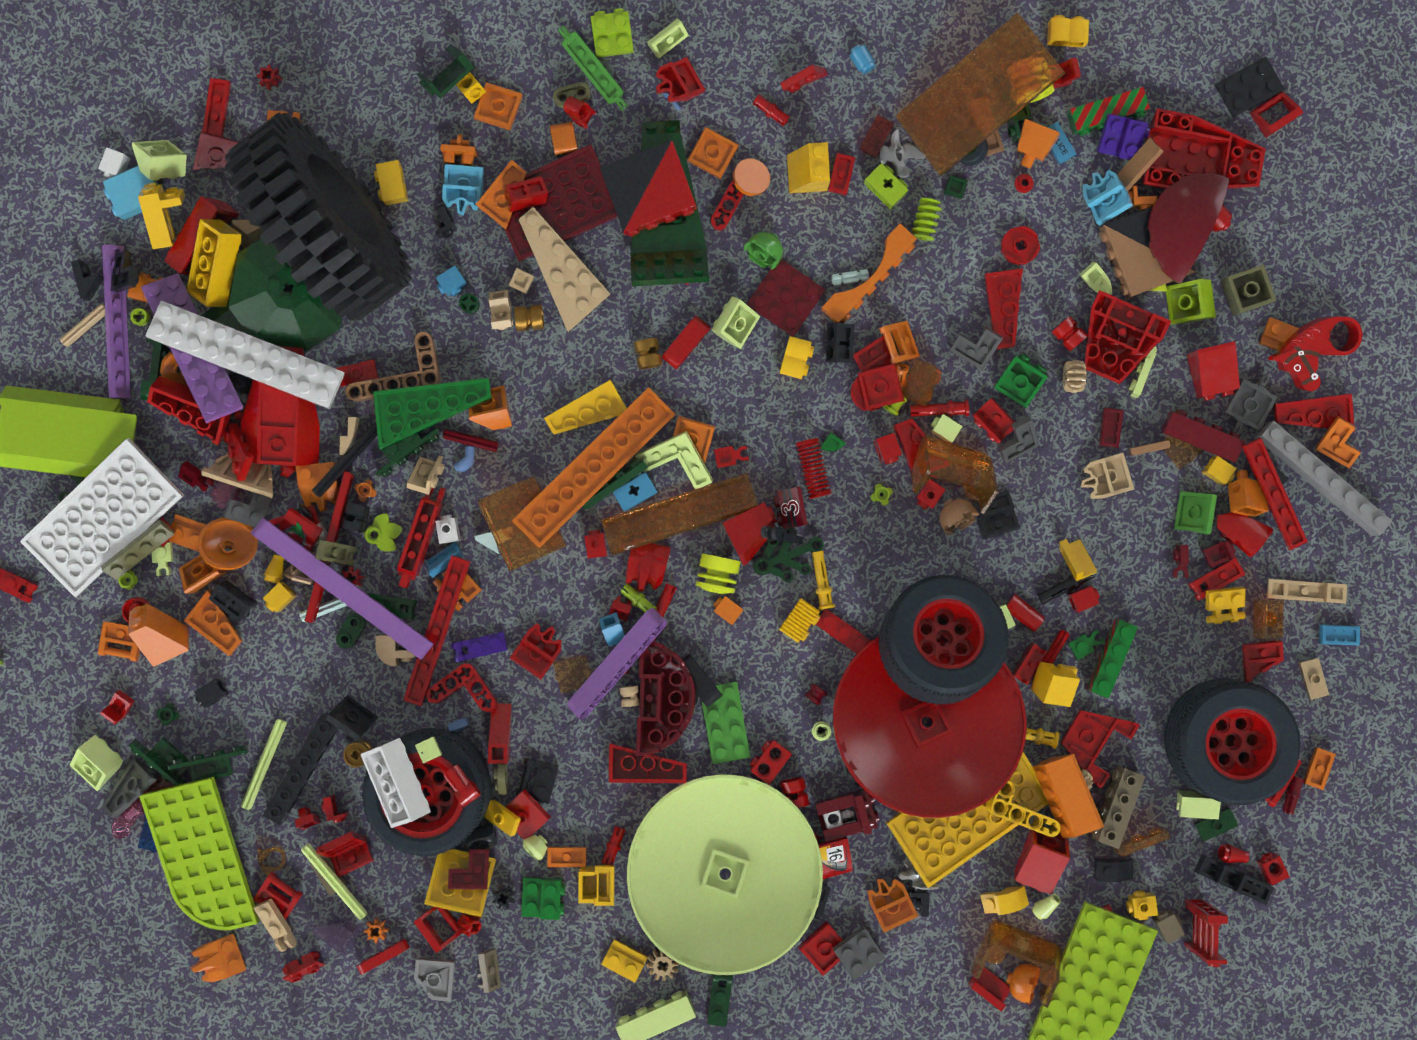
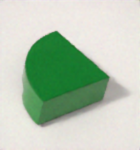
[820,432,846,452]

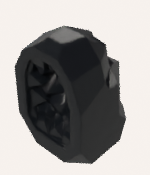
[465,823,498,850]

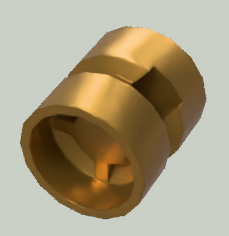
[514,304,544,332]
[634,338,663,370]
[343,740,373,768]

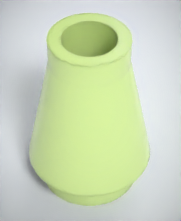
[812,721,831,741]
[1032,894,1061,920]

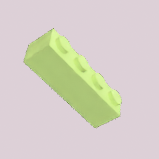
[616,991,696,1040]

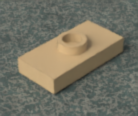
[1298,657,1329,700]

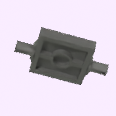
[1224,375,1278,434]

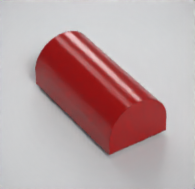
[1006,593,1045,632]

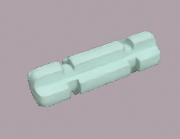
[831,269,869,286]

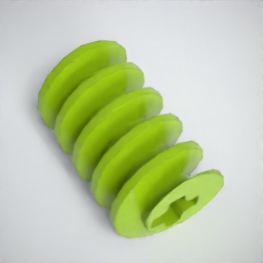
[911,198,942,241]

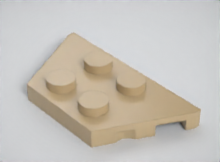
[201,452,273,498]

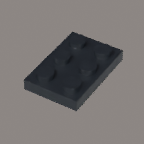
[1215,56,1285,118]

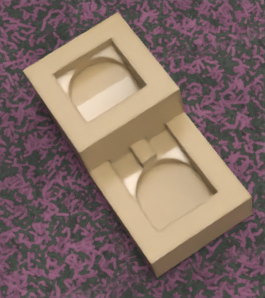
[339,417,360,456]

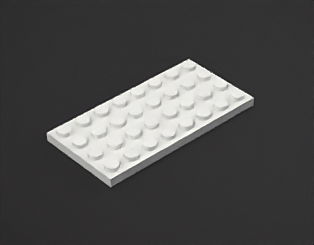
[20,438,184,597]

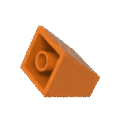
[128,604,189,667]

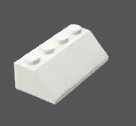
[360,738,431,828]

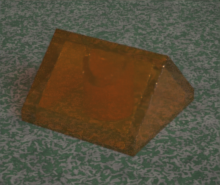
[1253,599,1284,639]

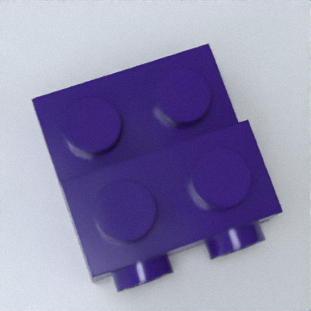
[1096,113,1150,160]

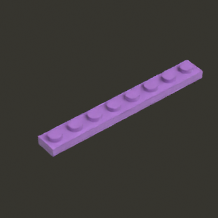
[102,244,131,399]

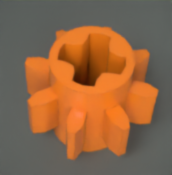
[364,917,389,943]

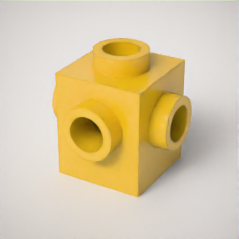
[1126,890,1158,920]

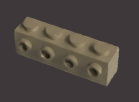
[1091,766,1145,849]

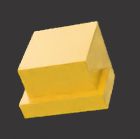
[1030,662,1080,707]
[578,865,615,906]

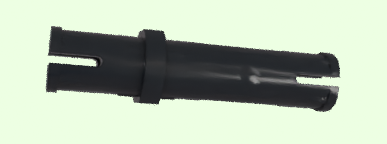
[1037,574,1094,605]

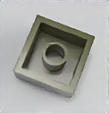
[1221,264,1277,317]

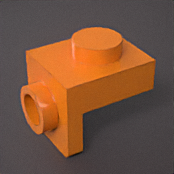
[1128,186,1157,211]

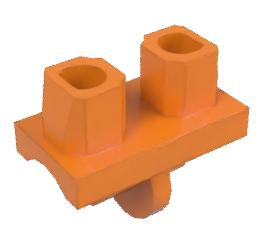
[440,134,478,166]

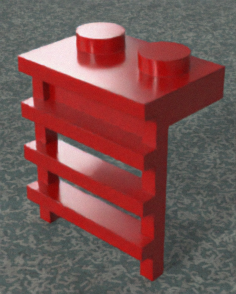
[316,831,375,877]

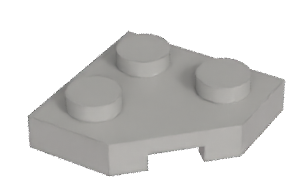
[414,958,455,1002]

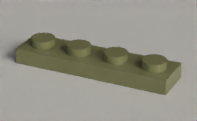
[101,520,174,580]

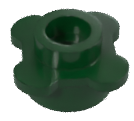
[156,703,179,726]

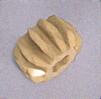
[1062,360,1087,393]
[647,949,679,981]

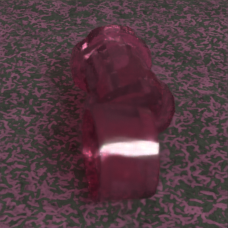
[111,800,145,839]

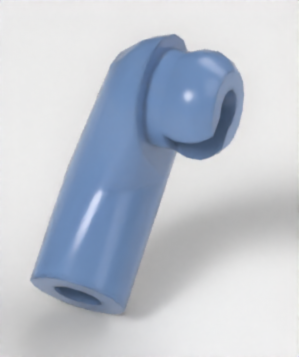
[454,447,475,472]

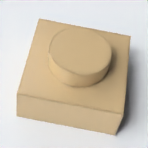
[509,268,535,294]

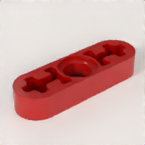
[711,180,744,231]
[356,938,410,975]

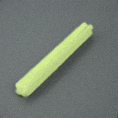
[241,719,287,810]
[301,843,367,920]

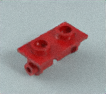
[282,951,325,983]

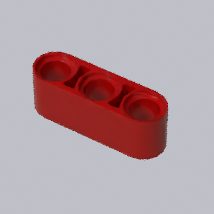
[661,315,711,370]

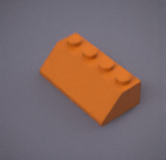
[1033,754,1104,838]

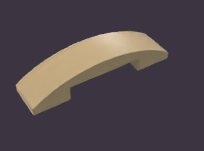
[1267,579,1347,604]

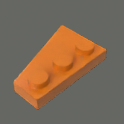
[184,590,243,656]

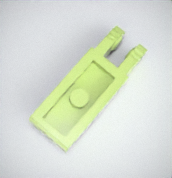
[1129,346,1157,398]

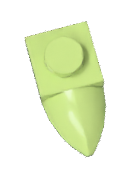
[1079,261,1112,295]

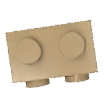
[407,455,445,495]

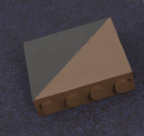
[1099,207,1196,299]

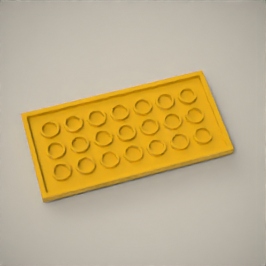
[885,752,1048,888]

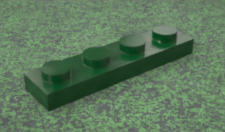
[582,456,648,511]

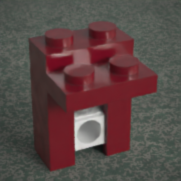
[815,789,880,842]

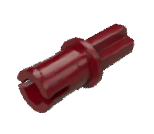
[1282,776,1305,815]

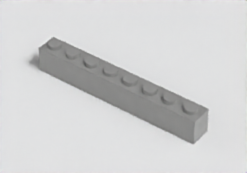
[1255,421,1392,536]

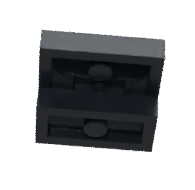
[972,490,1020,540]

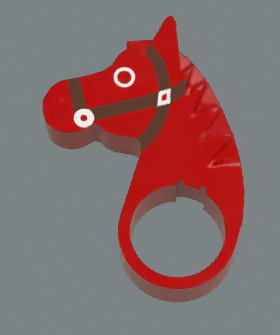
[1267,316,1363,391]

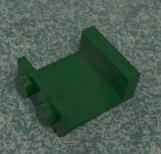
[417,44,474,99]

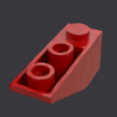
[488,703,512,764]

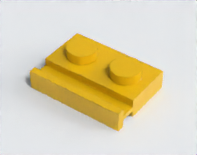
[601,938,648,983]

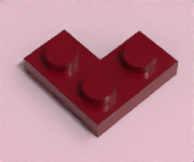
[448,849,489,890]

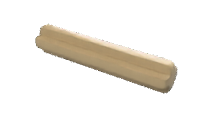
[60,304,105,347]

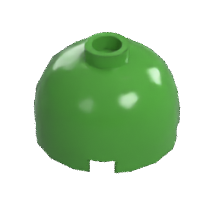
[744,232,783,269]

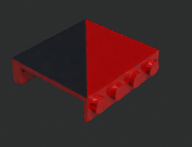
[600,140,697,237]

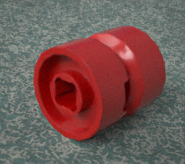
[1051,316,1088,352]
[780,777,810,808]

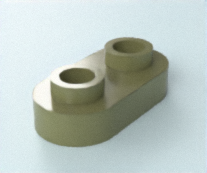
[553,82,591,108]
[494,764,509,795]

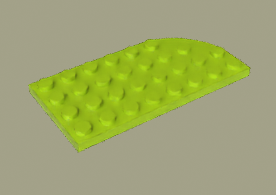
[139,776,260,930]
[1027,901,1158,1040]

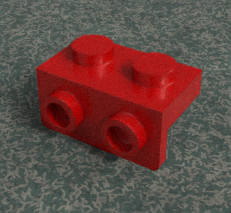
[973,397,1015,444]

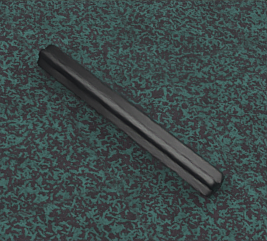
[312,422,378,497]

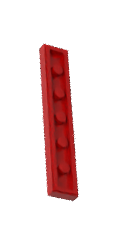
[1242,438,1308,550]

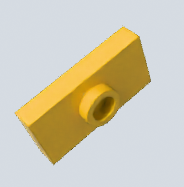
[484,799,521,836]

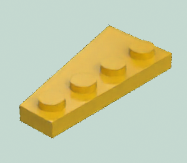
[544,380,627,435]

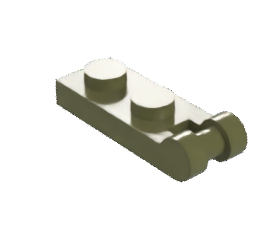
[315,540,357,566]

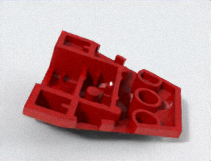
[1084,290,1171,384]

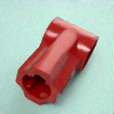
[443,764,481,807]

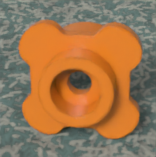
[354,479,377,501]

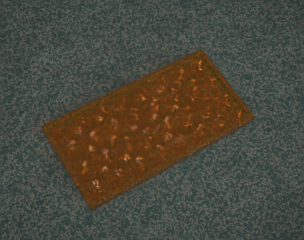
[895,12,1065,176]

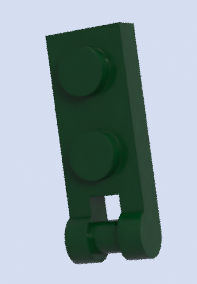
[365,592,417,620]
[707,974,733,1027]

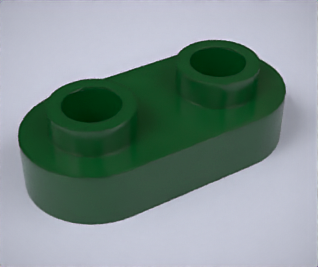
[336,613,366,649]

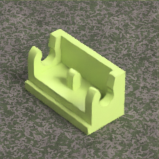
[1176,790,1221,820]

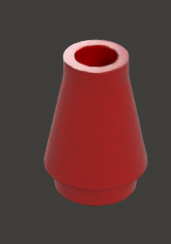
[1218,844,1249,863]

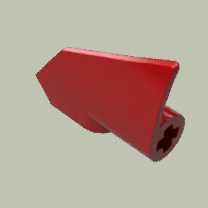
[1216,512,1274,557]

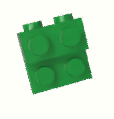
[994,353,1048,408]
[521,877,566,920]

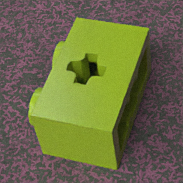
[864,163,908,210]

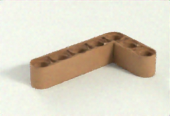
[345,332,441,402]

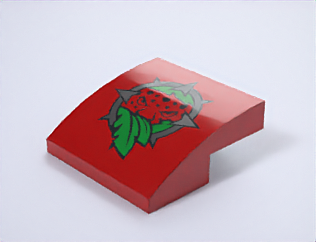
[278,508,323,552]

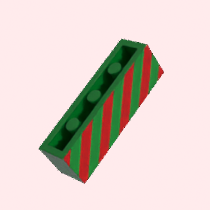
[1067,87,1150,136]
[1086,619,1138,699]

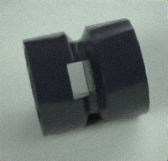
[339,501,370,533]

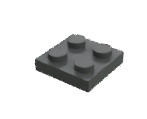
[832,926,885,980]

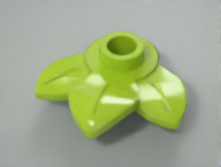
[364,514,403,552]

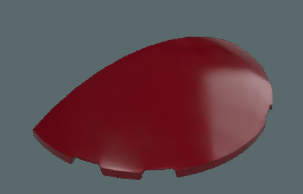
[1148,173,1229,284]
[636,641,696,756]

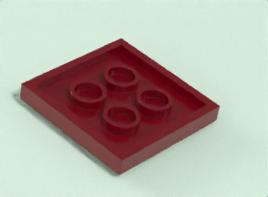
[746,259,826,337]

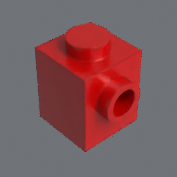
[915,479,946,510]
[584,530,608,559]

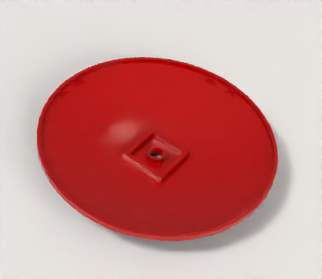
[833,627,1027,818]

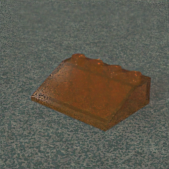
[477,476,566,572]

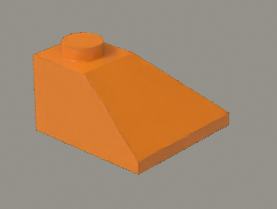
[468,385,512,430]

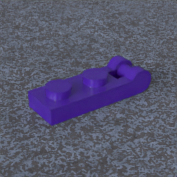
[451,631,508,662]

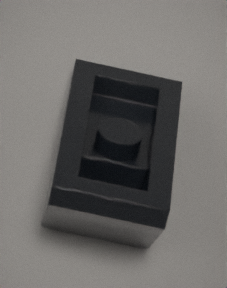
[71,260,104,301]

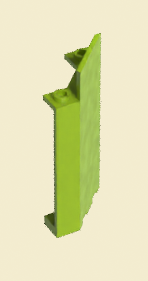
[0,385,137,477]

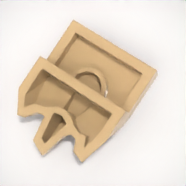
[1081,453,1134,499]

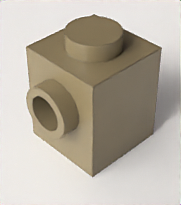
[1152,910,1185,944]

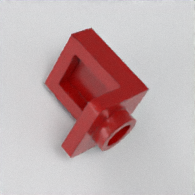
[100,689,135,724]
[321,794,350,823]

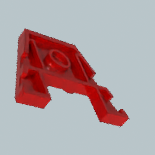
[1060,710,1140,789]

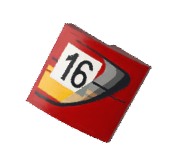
[818,837,853,879]

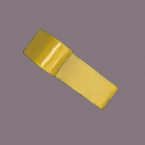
[985,781,1061,837]

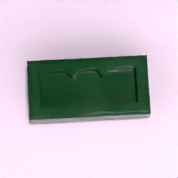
[1194,807,1238,842]

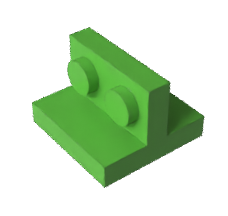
[1174,491,1217,535]

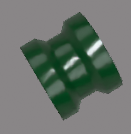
[459,293,480,314]

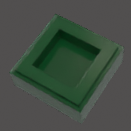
[944,175,968,199]

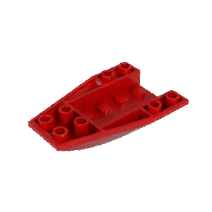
[1142,108,1266,189]
[241,346,320,466]

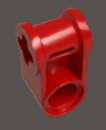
[563,96,596,129]

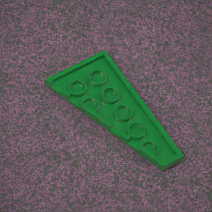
[373,378,492,450]

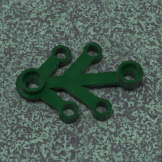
[753,528,824,582]

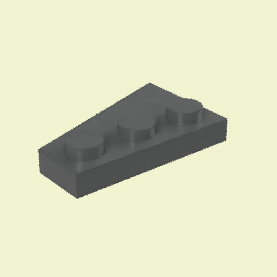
[102,758,157,819]

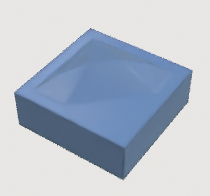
[447,717,470,732]

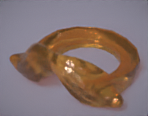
[257,846,286,876]

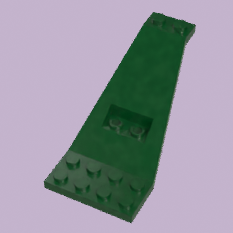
[630,120,709,287]

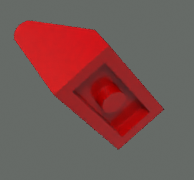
[1250,92,1304,138]
[414,906,461,953]

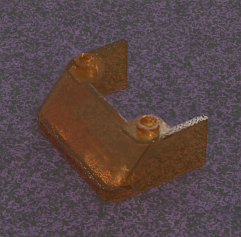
[911,436,998,514]
[970,920,1062,1008]

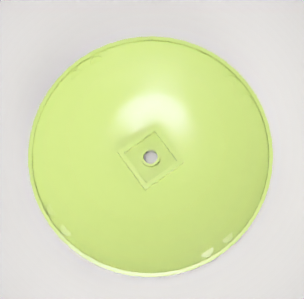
[627,775,823,975]

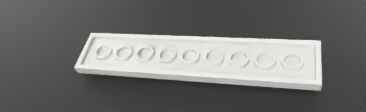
[145,301,345,409]

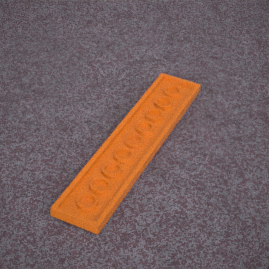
[512,387,676,548]

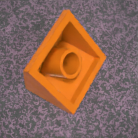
[179,555,227,594]

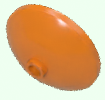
[198,517,258,570]

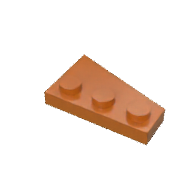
[475,160,527,230]

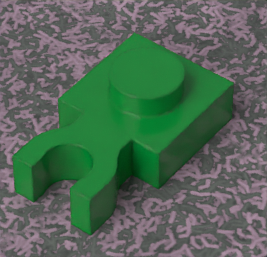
[1067,629,1105,660]

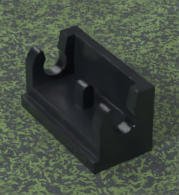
[209,580,257,622]

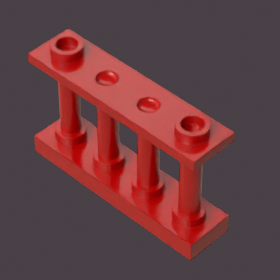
[1184,899,1228,967]

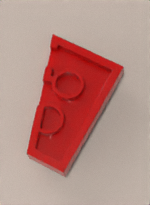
[893,418,950,479]

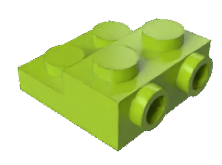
[591,8,634,58]

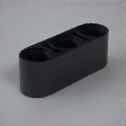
[682,653,723,708]

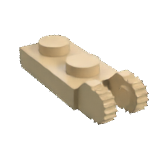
[253,899,297,952]

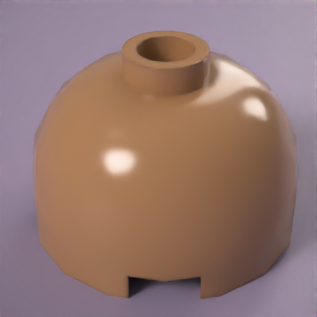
[939,499,979,535]

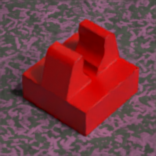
[609,596,632,621]
[294,807,321,830]

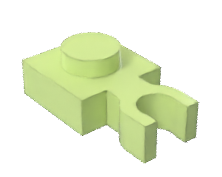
[151,542,173,576]

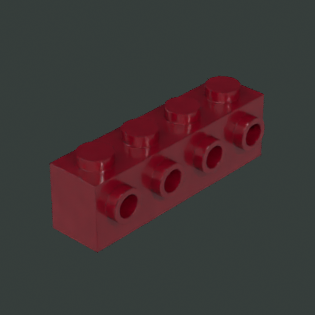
[1161,409,1245,463]

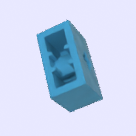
[613,472,658,512]

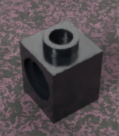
[194,678,229,708]

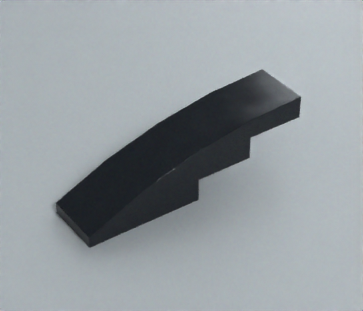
[1194,854,1274,905]

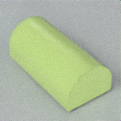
[647,18,689,58]

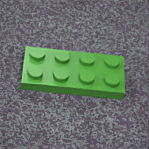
[702,681,750,764]

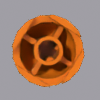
[1007,963,1040,1005]

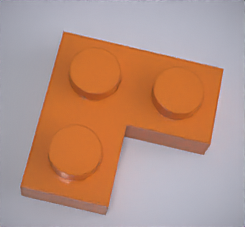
[1315,416,1361,468]

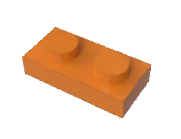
[1303,747,1336,790]
[547,846,587,867]

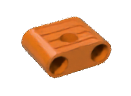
[550,122,578,156]

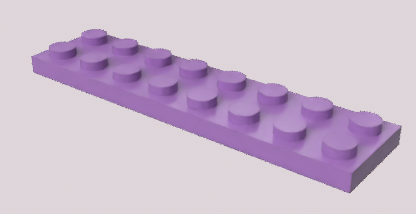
[141,273,243,423]

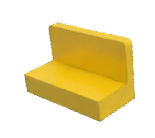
[1059,539,1097,581]

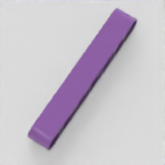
[567,608,667,720]

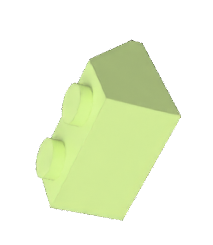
[132,140,187,181]
[70,735,123,791]

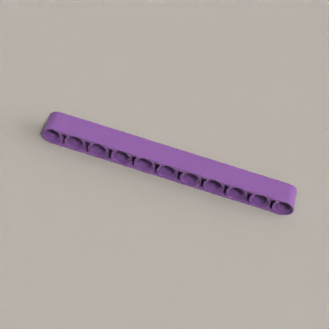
[251,517,434,660]

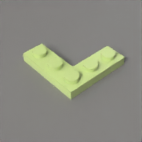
[635,431,713,490]

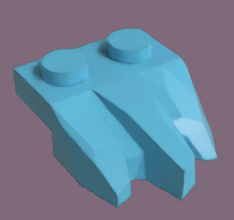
[442,164,484,216]
[1082,170,1133,226]

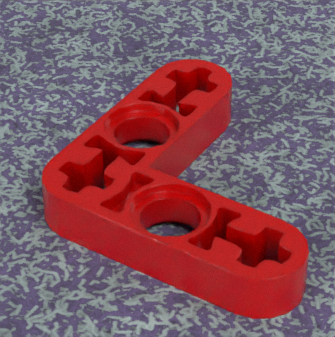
[426,663,497,712]

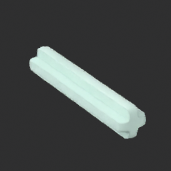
[299,598,347,622]

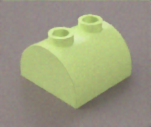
[712,297,760,349]

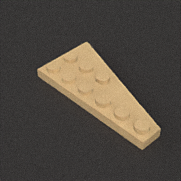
[519,207,610,332]

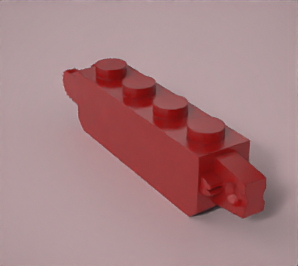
[397,487,446,588]

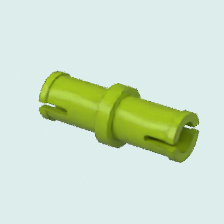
[621,584,657,613]

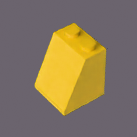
[787,142,830,193]

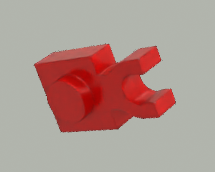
[714,446,749,469]

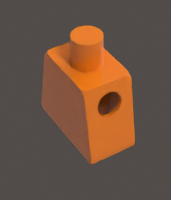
[1017,119,1060,169]
[1228,470,1269,517]

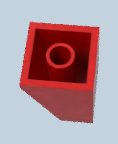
[1186,341,1240,401]
[723,502,777,566]
[1014,829,1070,895]

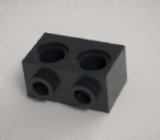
[826,323,855,363]

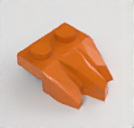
[296,462,340,513]
[867,879,919,933]
[190,933,246,982]

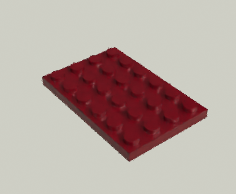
[504,144,618,262]

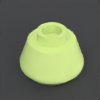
[523,835,547,860]

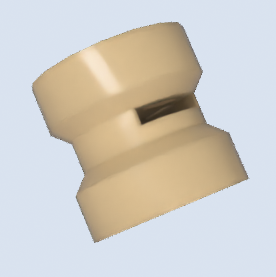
[619,685,640,707]

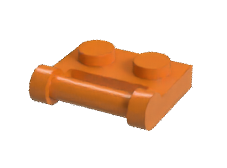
[879,321,920,364]
[98,621,140,662]

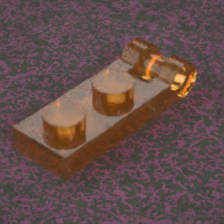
[1113,827,1170,856]

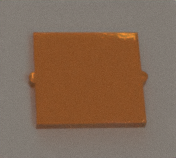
[1162,435,1204,470]
[553,654,592,693]

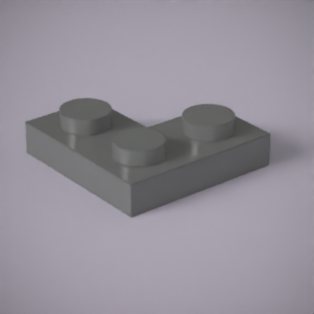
[949,327,1003,370]
[998,415,1040,463]
[223,492,274,527]

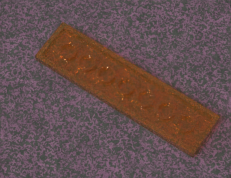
[601,473,758,555]

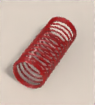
[795,438,832,499]

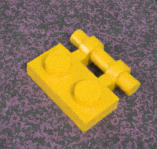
[1205,586,1246,624]

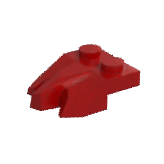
[655,57,705,102]
[625,539,671,592]
[509,623,562,680]

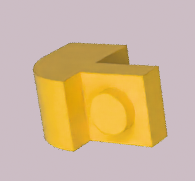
[980,886,1029,915]

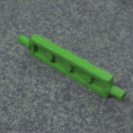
[558,25,628,111]

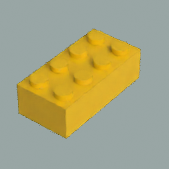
[186,219,242,307]

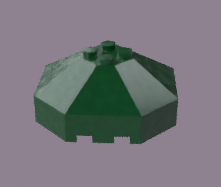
[228,238,342,352]

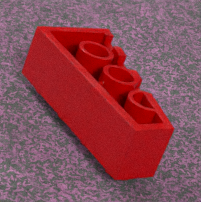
[164,196,240,275]
[147,376,231,446]
[609,743,687,783]

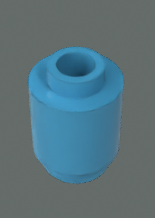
[849,44,876,75]

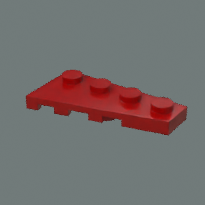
[984,268,1023,350]
[1273,393,1355,432]

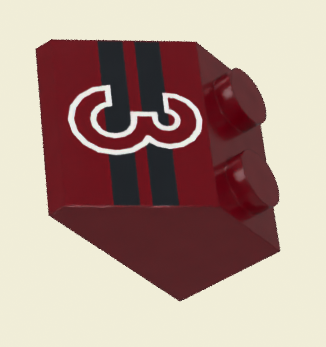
[773,486,808,529]

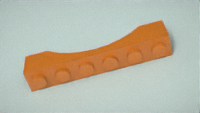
[821,223,917,323]

